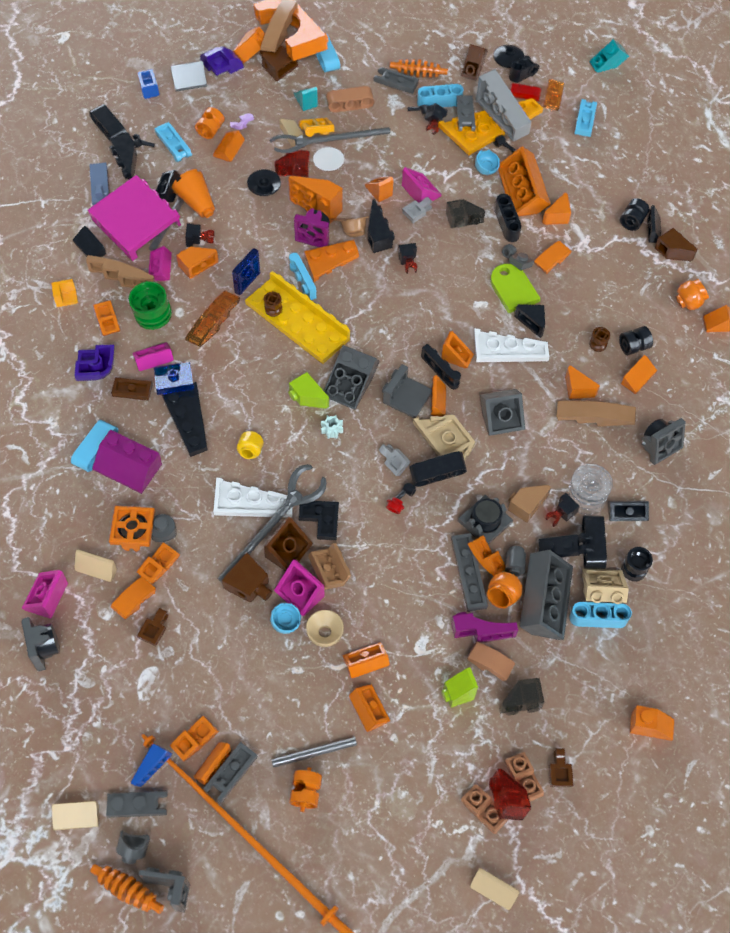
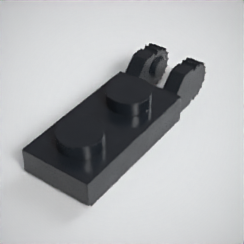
[539,533,594,558]

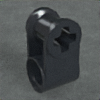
[509,55,539,83]

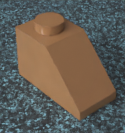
[508,485,551,523]

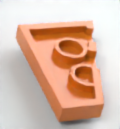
[304,240,359,282]

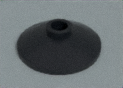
[494,45,525,68]
[247,169,281,196]

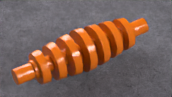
[390,59,448,78]
[90,864,164,914]

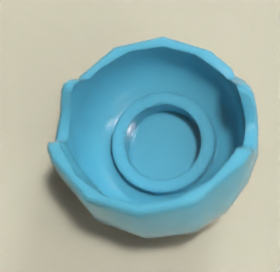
[475,149,500,175]
[270,603,301,634]

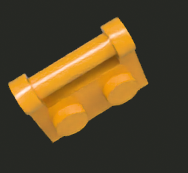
[299,117,334,137]

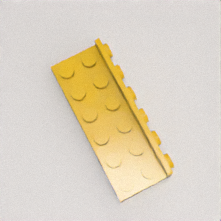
[245,271,350,364]

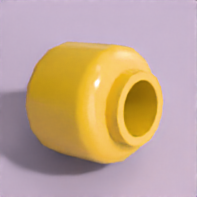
[237,431,264,459]

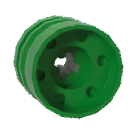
[128,281,172,330]

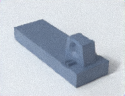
[90,163,109,206]

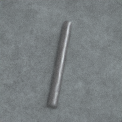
[149,197,184,251]
[271,737,357,768]

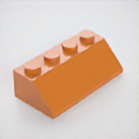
[498,146,551,217]

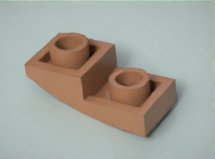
[467,642,515,681]
[505,752,544,804]
[461,784,509,834]

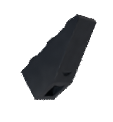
[109,132,137,180]
[367,199,395,253]

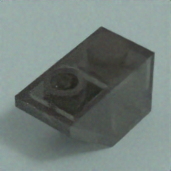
[446,199,485,228]
[500,678,544,715]

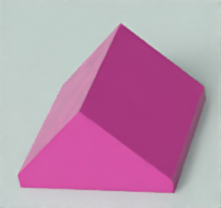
[402,167,442,203]
[274,560,325,617]
[21,570,68,619]

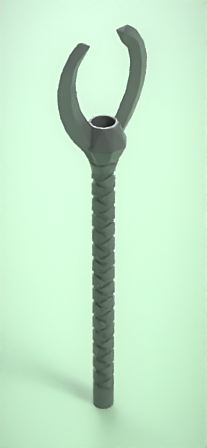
[270,127,390,153]
[217,464,327,583]

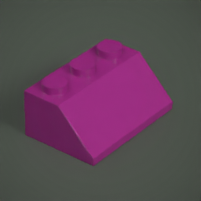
[92,429,162,494]

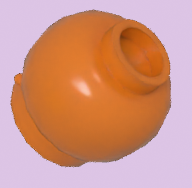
[675,279,709,310]
[487,572,523,609]

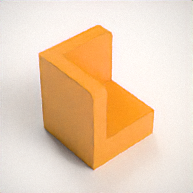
[51,279,78,307]

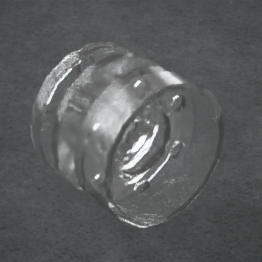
[567,464,613,515]

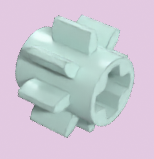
[321,415,343,439]

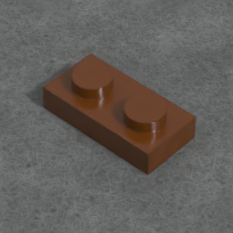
[111,377,153,401]

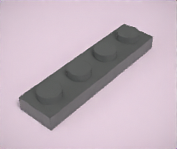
[451,533,488,612]

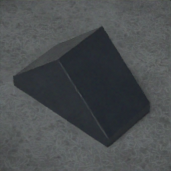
[514,304,545,338]

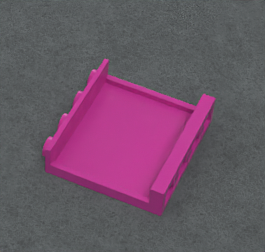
[88,175,181,261]

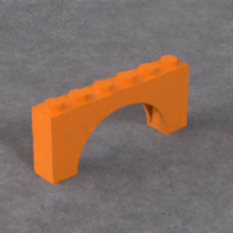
[253,0,328,61]

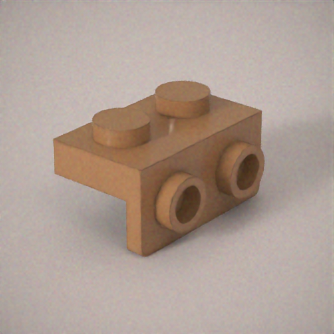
[308,543,351,590]

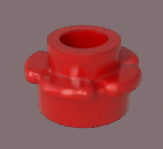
[386,497,404,514]

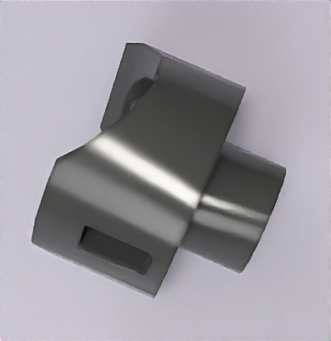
[151,514,177,542]
[116,830,150,864]

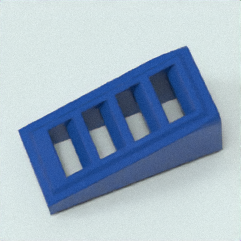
[137,69,159,99]
[131,744,173,787]

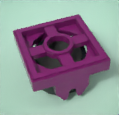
[294,208,330,248]

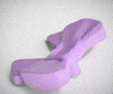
[230,113,254,130]

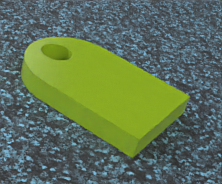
[490,264,540,314]

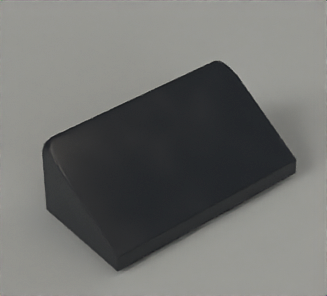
[156,170,181,202]
[647,205,661,243]
[72,225,106,257]
[608,501,649,521]

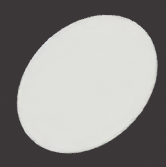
[313,147,344,171]

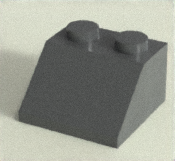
[480,389,526,436]

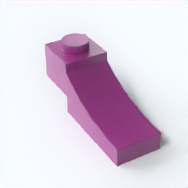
[451,612,518,642]

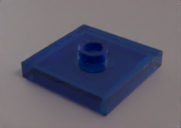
[232,248,261,296]
[154,362,194,395]

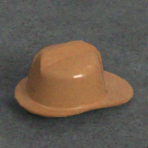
[331,216,370,237]

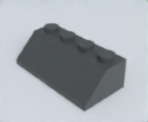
[520,550,573,640]

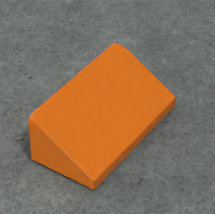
[213,131,245,162]
[621,355,657,394]
[431,375,446,417]
[343,642,390,678]
[349,684,390,732]
[194,742,231,786]

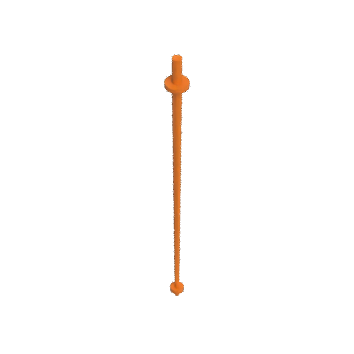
[141,734,354,933]

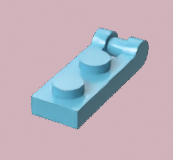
[574,99,597,137]
[154,122,192,162]
[289,253,317,300]

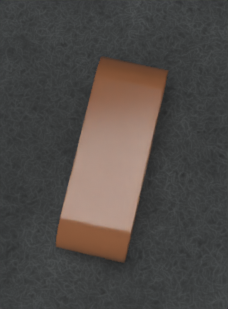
[326,86,374,112]

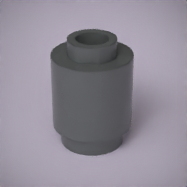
[505,546,526,577]

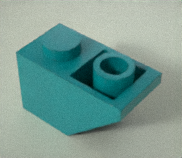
[589,39,629,73]

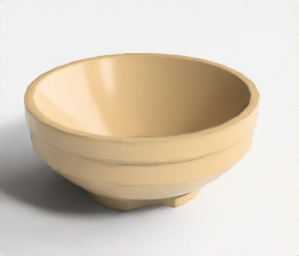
[306,610,344,647]

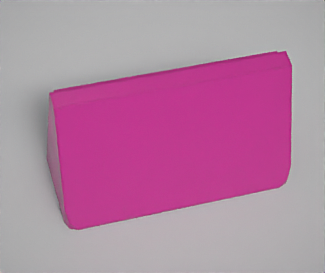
[148,246,172,281]
[132,342,174,371]

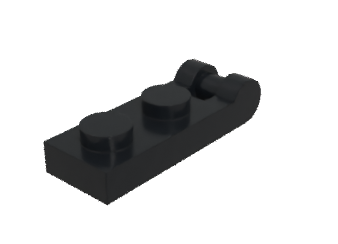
[421,344,461,390]

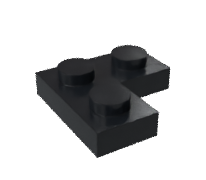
[299,501,339,540]

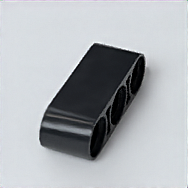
[89,104,127,141]
[495,194,522,242]
[409,451,467,487]
[582,515,607,570]

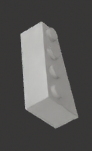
[476,69,532,142]

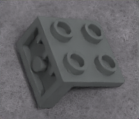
[139,867,190,913]

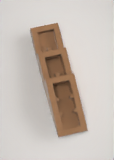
[261,0,298,52]
[86,255,155,288]
[556,401,636,427]

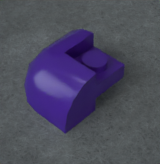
[200,46,244,76]
[74,345,115,381]

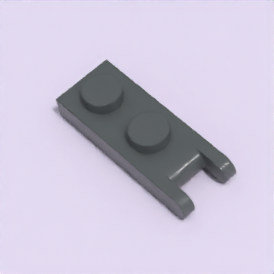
[373,67,419,94]
[456,95,475,131]
[203,742,258,803]
[106,791,168,818]

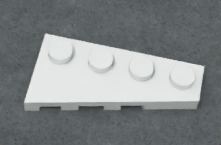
[474,328,549,362]
[213,477,293,518]

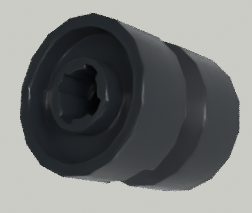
[620,198,650,231]
[619,326,653,356]
[621,547,653,582]

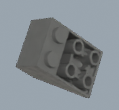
[324,345,380,410]

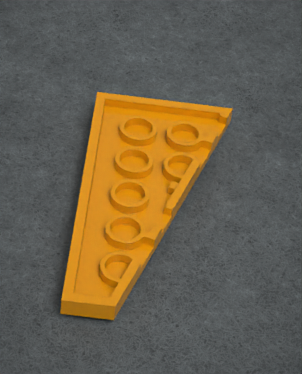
[438,98,543,156]

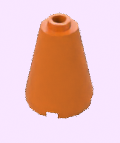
[172,169,215,218]

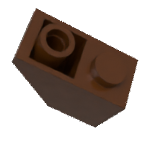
[461,44,488,80]
[655,228,698,262]

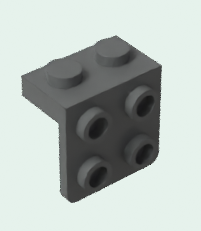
[382,364,432,418]

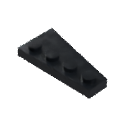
[162,382,208,457]

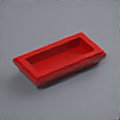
[509,83,542,102]

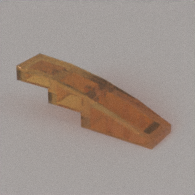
[185,291,240,347]

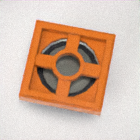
[109,506,155,552]

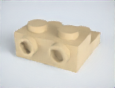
[581,568,629,604]

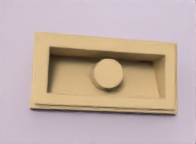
[279,119,304,147]
[75,550,117,582]
[52,801,99,830]
[470,868,520,910]

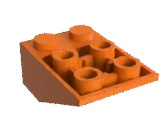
[289,176,343,224]

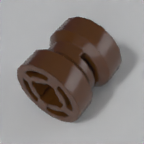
[264,292,283,317]
[589,327,610,352]

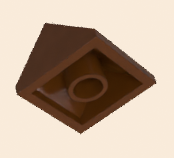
[264,516,313,571]

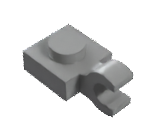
[402,197,432,223]
[379,444,411,476]

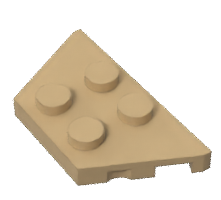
[413,415,475,460]

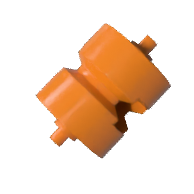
[195,107,225,139]
[289,767,322,812]

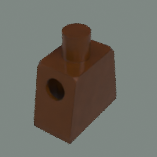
[260,45,298,81]
[221,553,273,602]

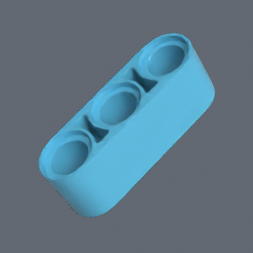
[316,35,340,73]
[417,84,464,107]
[71,420,118,472]
[569,602,632,628]

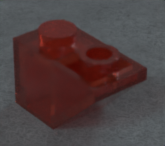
[275,150,310,177]
[489,768,532,821]

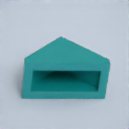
[294,86,318,111]

